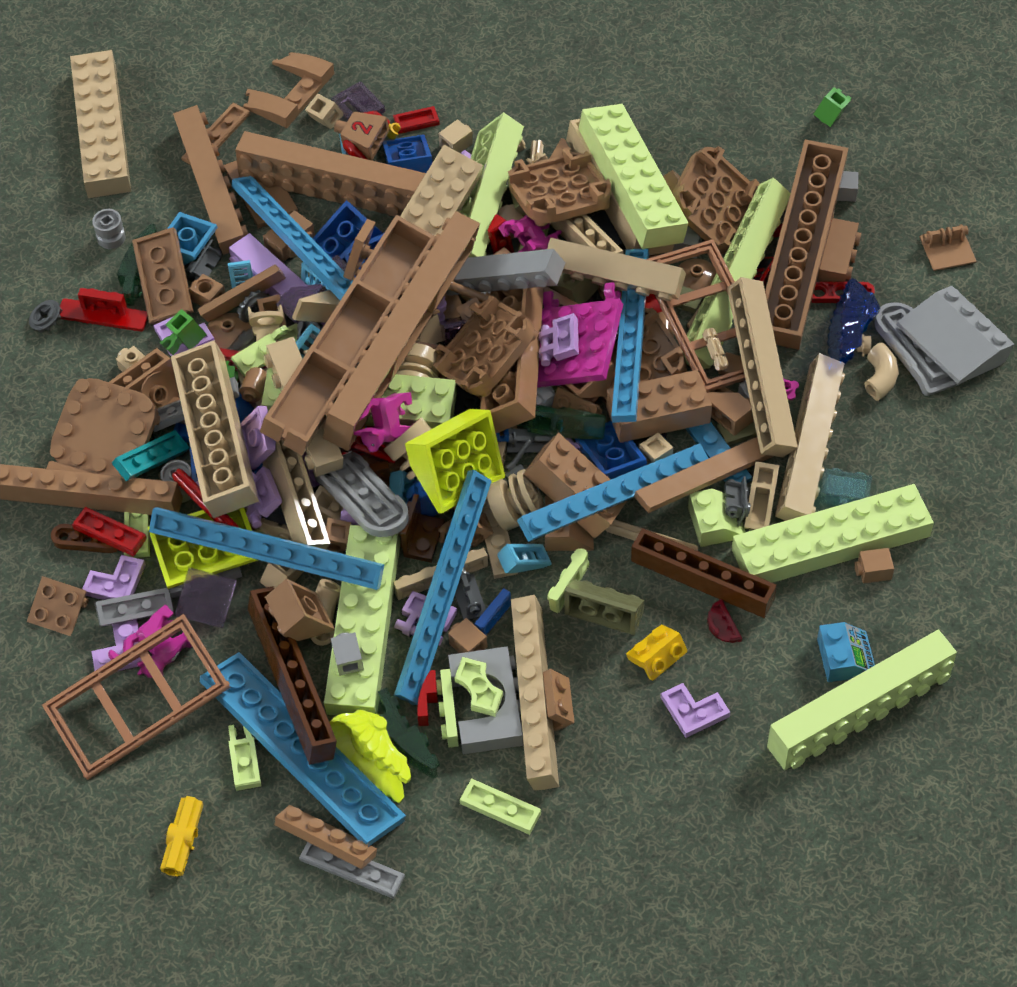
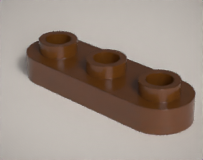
[51,524,118,553]

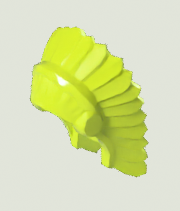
[329,710,411,803]

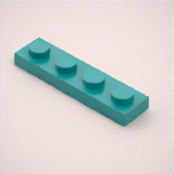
[112,430,190,481]

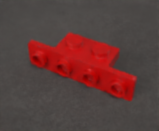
[60,288,148,332]

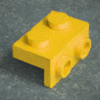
[626,624,687,681]

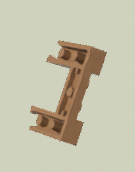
[243,52,334,128]

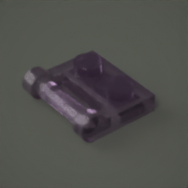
[331,81,385,120]

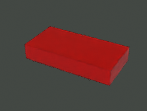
[393,106,440,134]

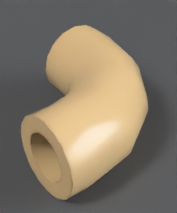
[864,343,899,401]
[311,579,341,646]

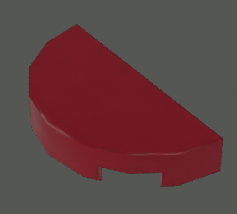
[707,599,742,643]

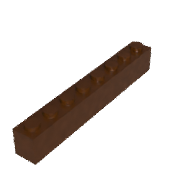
[248,586,337,765]

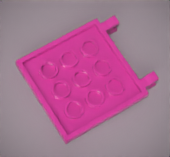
[537,282,623,388]

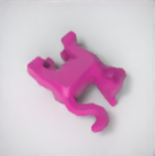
[498,215,562,252]
[353,392,412,452]
[108,605,192,678]

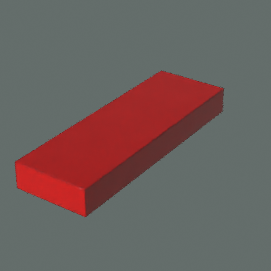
[72,507,147,557]

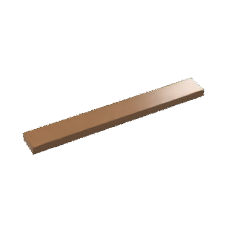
[634,437,773,513]

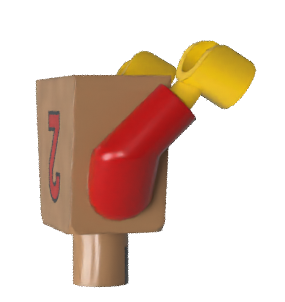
[334,111,401,161]

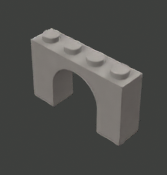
[448,646,523,754]

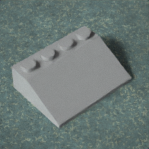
[896,286,1015,384]

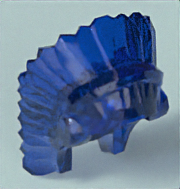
[827,278,881,366]

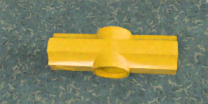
[160,796,203,877]

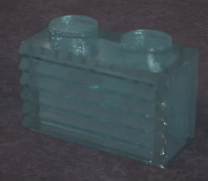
[819,468,872,506]

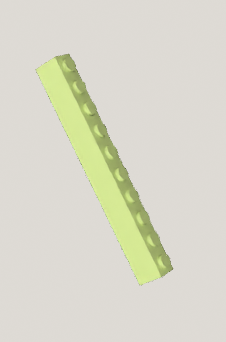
[682,178,791,369]

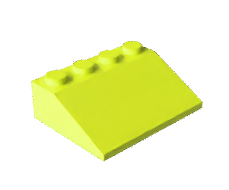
[405,409,505,513]
[148,507,258,589]

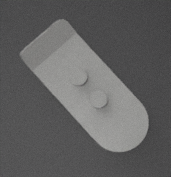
[874,302,961,396]
[313,451,409,537]

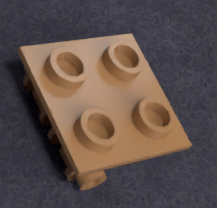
[919,224,977,271]
[27,576,89,636]

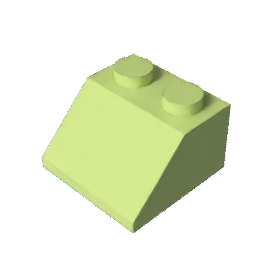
[688,489,746,547]

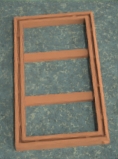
[646,239,746,392]
[42,614,231,780]

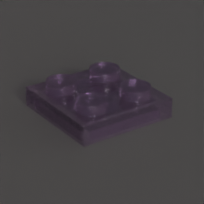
[175,567,237,628]

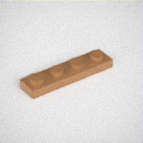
[274,805,377,869]

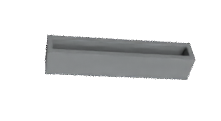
[446,249,565,296]

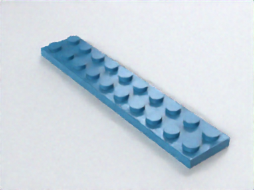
[200,652,406,847]

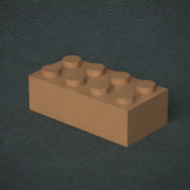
[606,370,712,443]
[523,433,627,538]

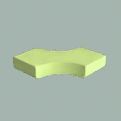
[455,657,503,717]

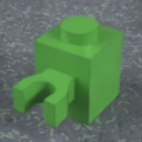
[813,88,851,127]
[160,309,207,355]

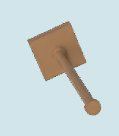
[343,219,491,302]

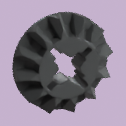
[237,290,268,323]
[29,300,63,333]

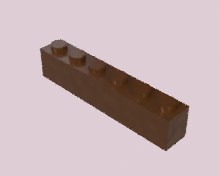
[631,528,777,619]

